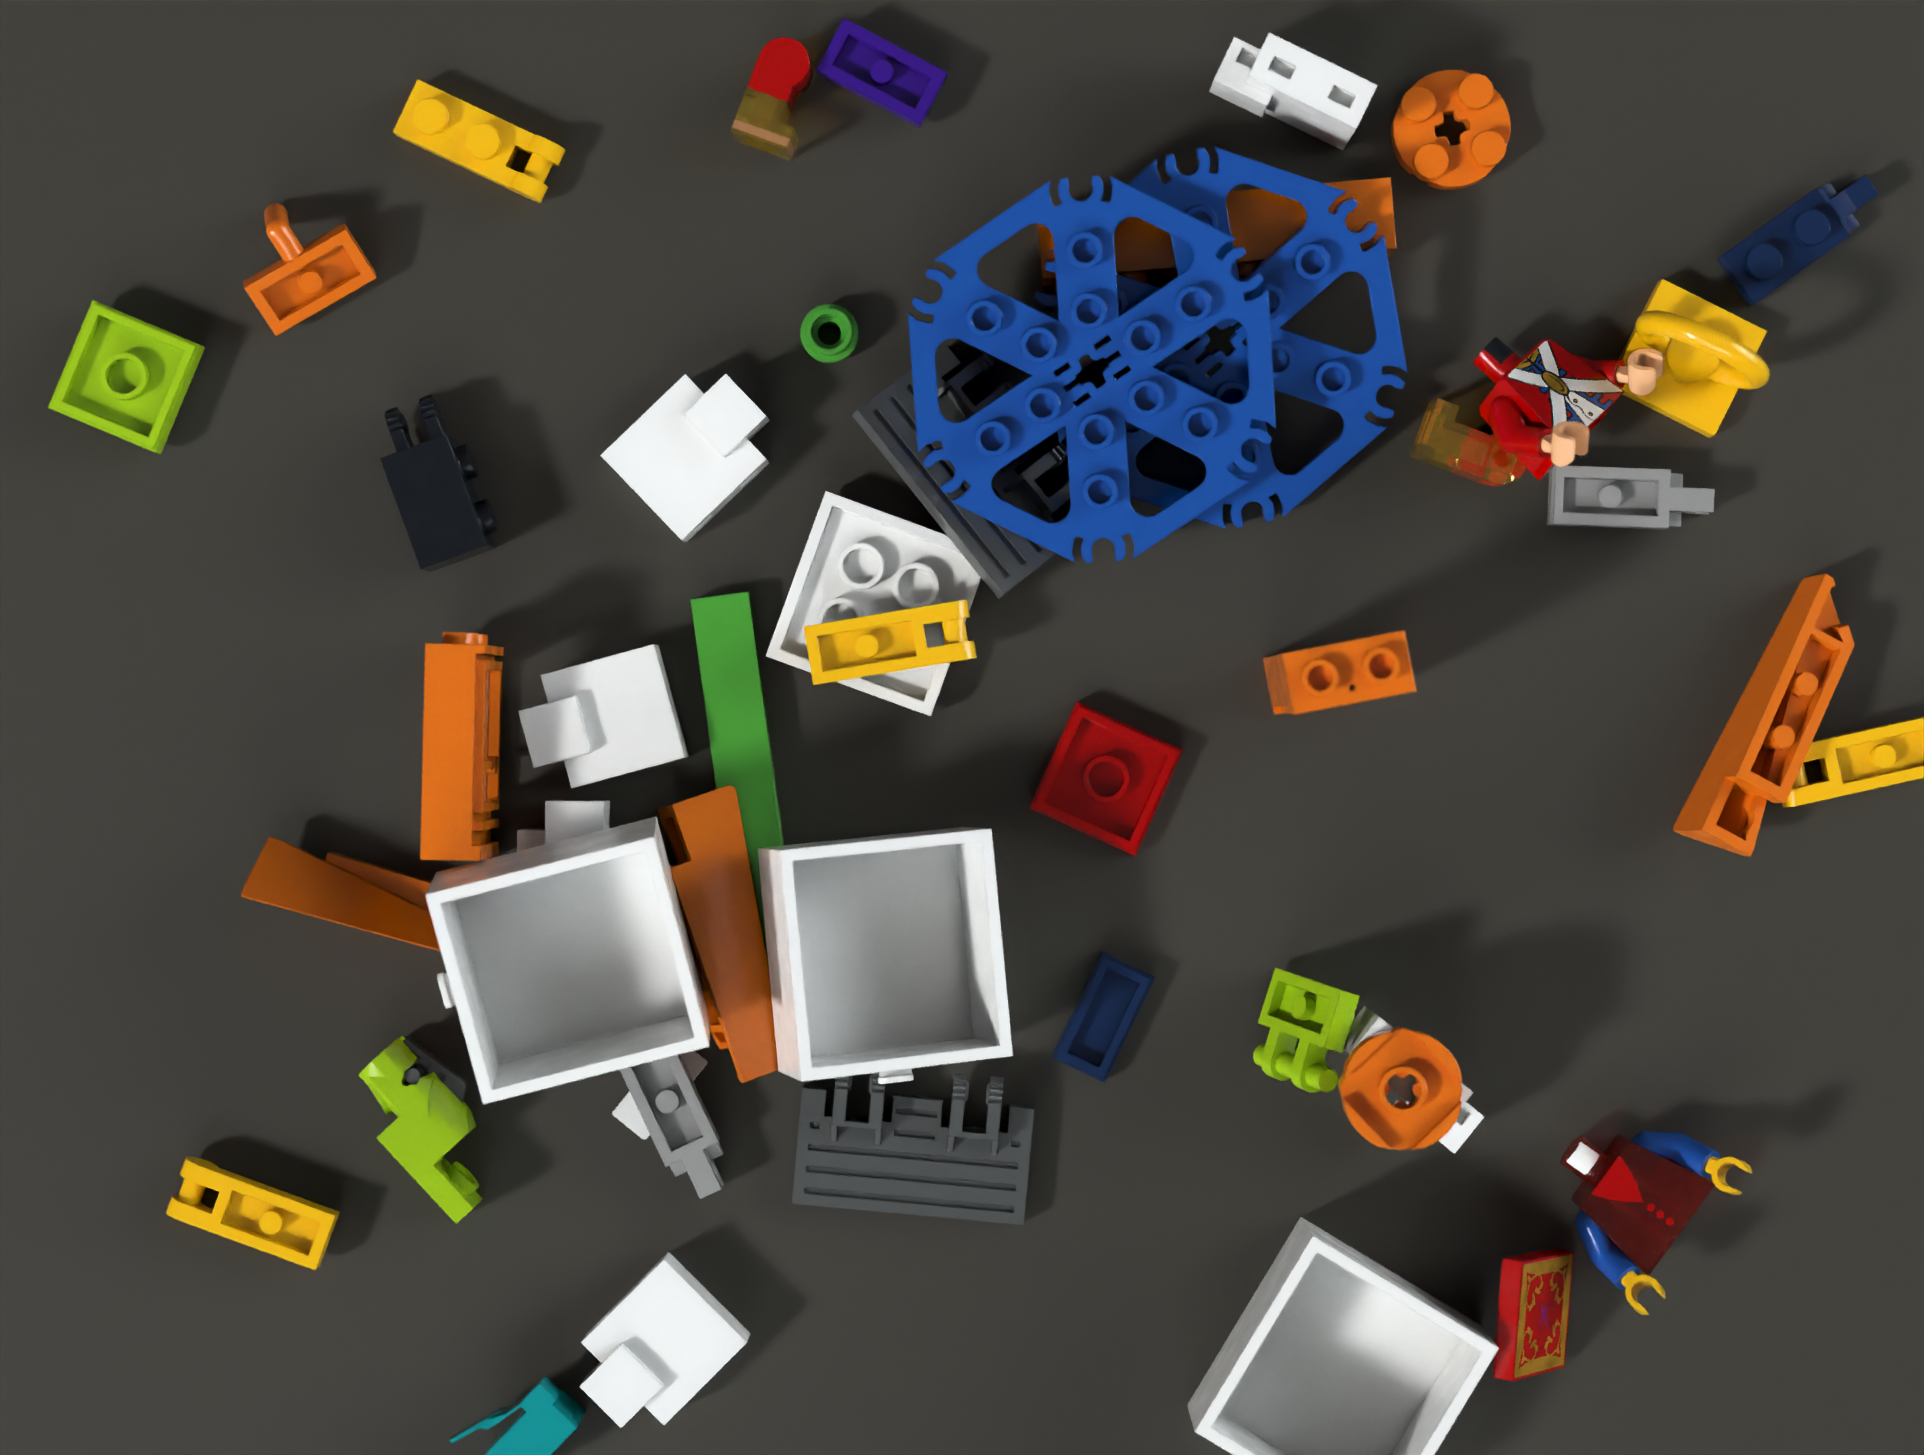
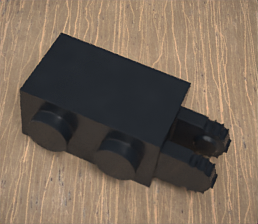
[380,394,499,572]

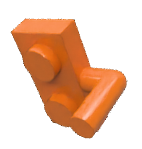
[243,203,377,336]

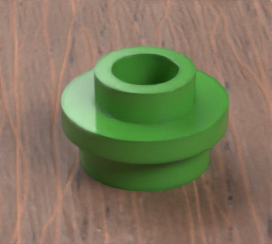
[800,304,859,363]

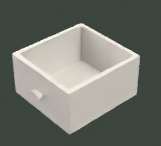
[425,816,710,1104]
[757,827,1013,1084]
[1187,1217,1499,1455]

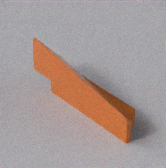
[1673,573,1855,856]
[657,785,778,1083]
[241,836,441,951]

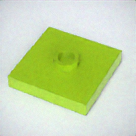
[48,300,205,454]

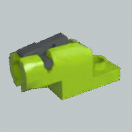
[358,1035,483,1224]

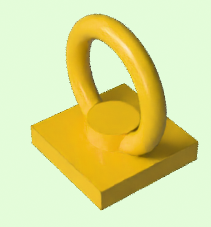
[1619,279,1770,438]

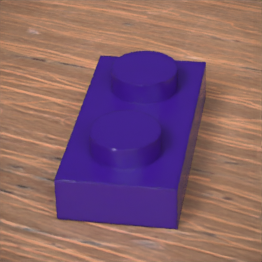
[816,18,948,129]

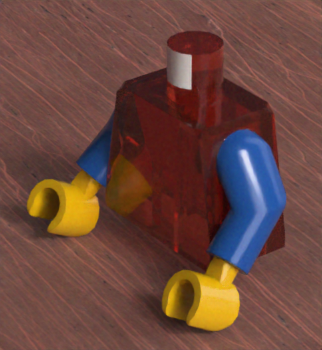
[1560,1131,1752,1315]

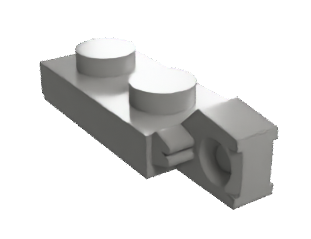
[1547,465,1715,530]
[620,1054,724,1199]

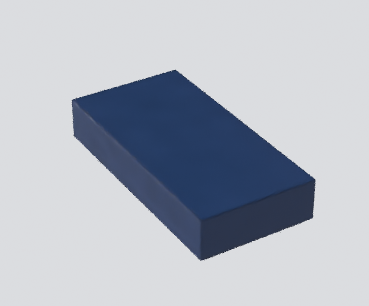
[1052,951,1155,1083]

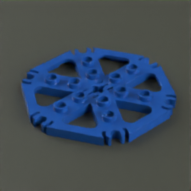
[1032,146,1407,529]
[908,176,1276,563]

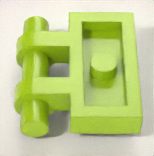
[1253,968,1360,1093]

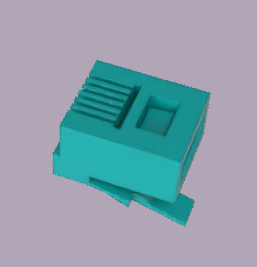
[449,1375,586,1455]

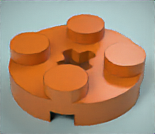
[1391,70,1511,191]
[1338,1026,1462,1150]

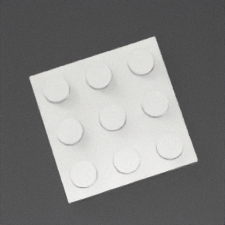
[766,491,981,716]

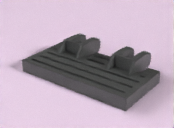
[852,344,1078,599]
[791,1072,1034,1225]

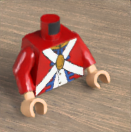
[1473,337,1663,481]

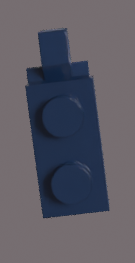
[1716,174,1879,306]

